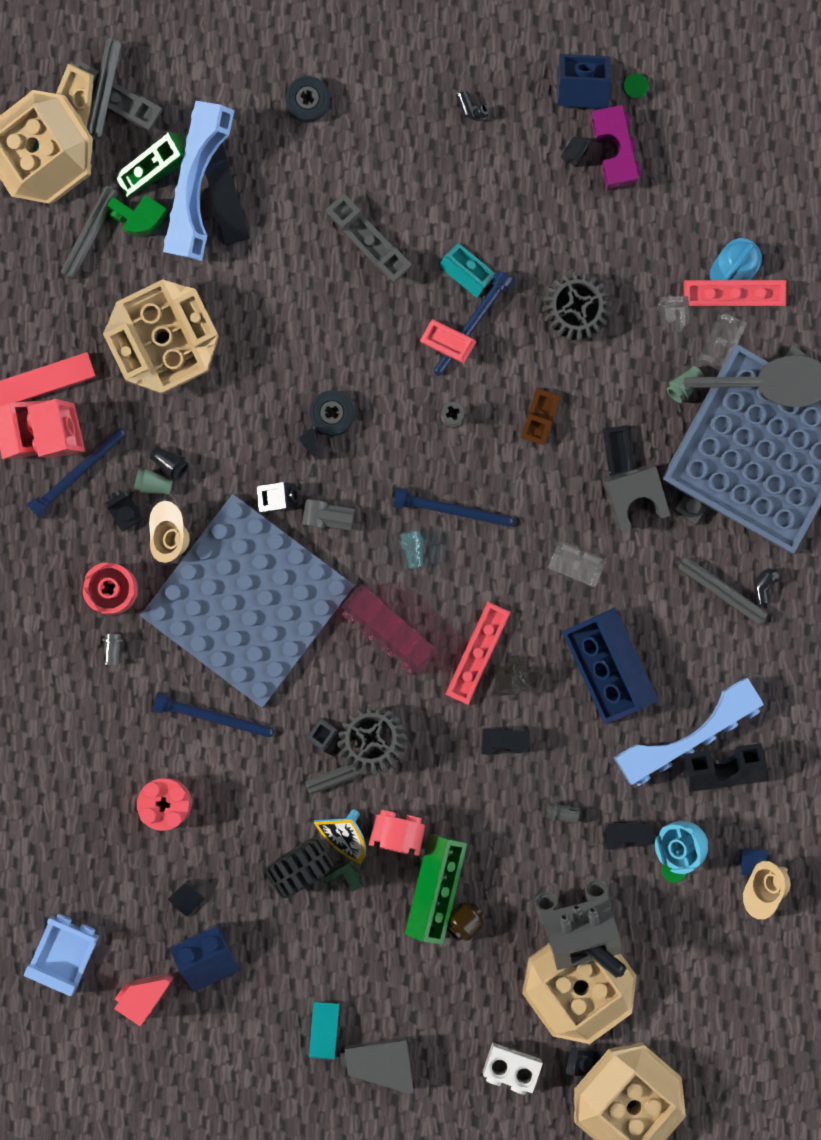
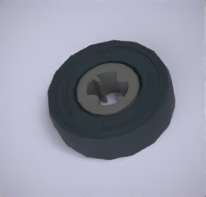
[285,76,330,122]
[309,390,355,436]

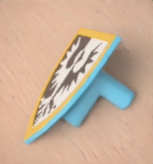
[314,809,366,865]

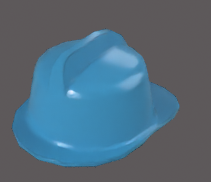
[710,238,762,280]

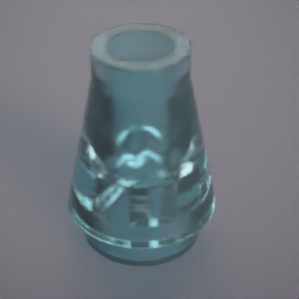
[399,530,424,569]

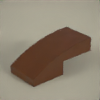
[520,388,561,445]

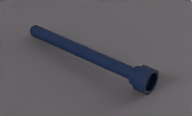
[434,270,515,376]
[27,428,126,519]
[393,487,514,527]
[152,692,274,737]

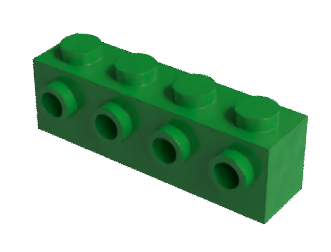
[405,833,467,945]

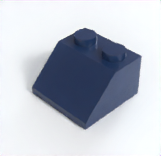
[557,54,611,110]
[169,923,241,992]

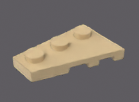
[56,64,94,128]

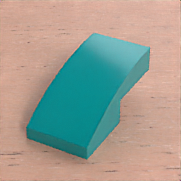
[309,1002,339,1060]

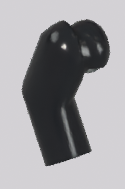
[456,90,489,121]
[754,568,780,605]

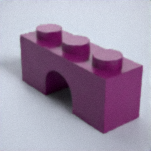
[590,105,641,190]

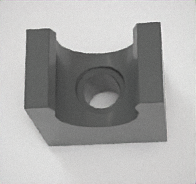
[602,464,670,531]

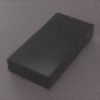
[602,425,634,477]

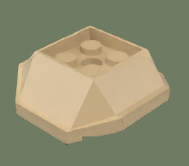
[0,90,93,204]
[103,279,219,394]
[522,943,636,1044]
[574,1042,686,1140]

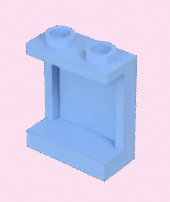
[23,914,100,996]

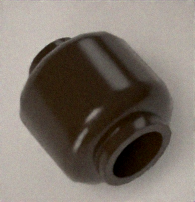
[447,902,484,941]

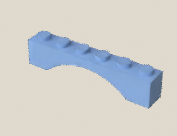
[163,101,234,261]
[613,678,764,786]

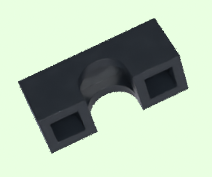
[684,743,767,792]

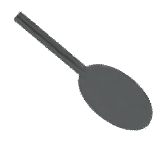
[683,356,821,407]

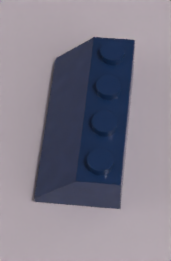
[562,607,659,724]

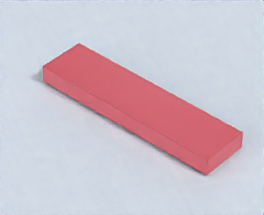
[683,280,786,306]
[0,352,96,406]
[445,602,511,705]

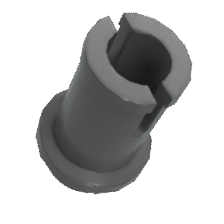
[102,633,123,665]
[546,801,579,824]

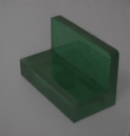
[322,859,363,891]

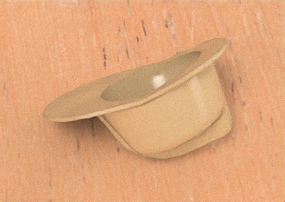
[149,501,190,563]
[743,861,791,919]

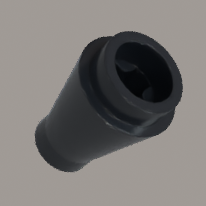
[150,446,189,480]

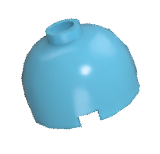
[655,820,708,874]

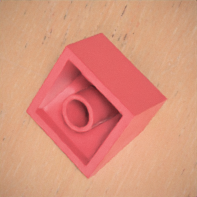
[27,399,85,458]
[0,400,49,459]
[114,973,176,1026]

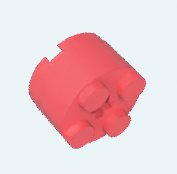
[83,563,138,615]
[137,777,192,831]
[369,810,425,856]

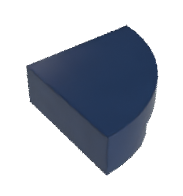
[740,848,768,875]

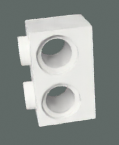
[483,1042,543,1095]

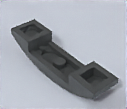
[75,60,163,131]
[325,193,412,283]

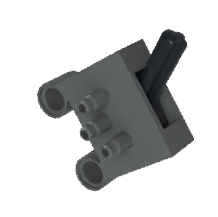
[535,879,627,978]

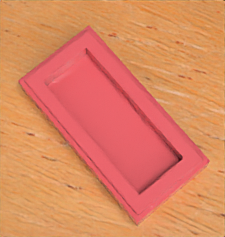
[420,319,476,364]

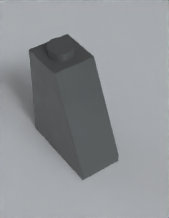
[340,1037,414,1094]

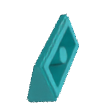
[439,243,496,298]

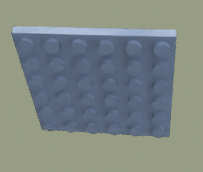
[661,344,821,554]
[140,494,355,708]

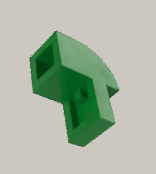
[107,195,169,237]

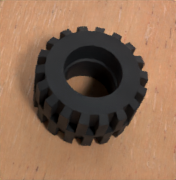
[264,837,336,899]

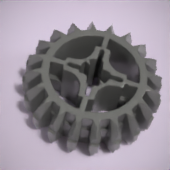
[542,272,611,341]
[337,707,407,776]

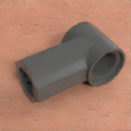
[302,499,355,531]

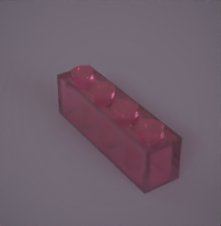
[341,584,438,675]

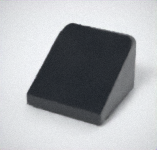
[561,137,591,167]
[300,426,320,459]
[306,718,343,756]
[168,880,205,917]

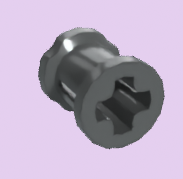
[441,402,464,427]

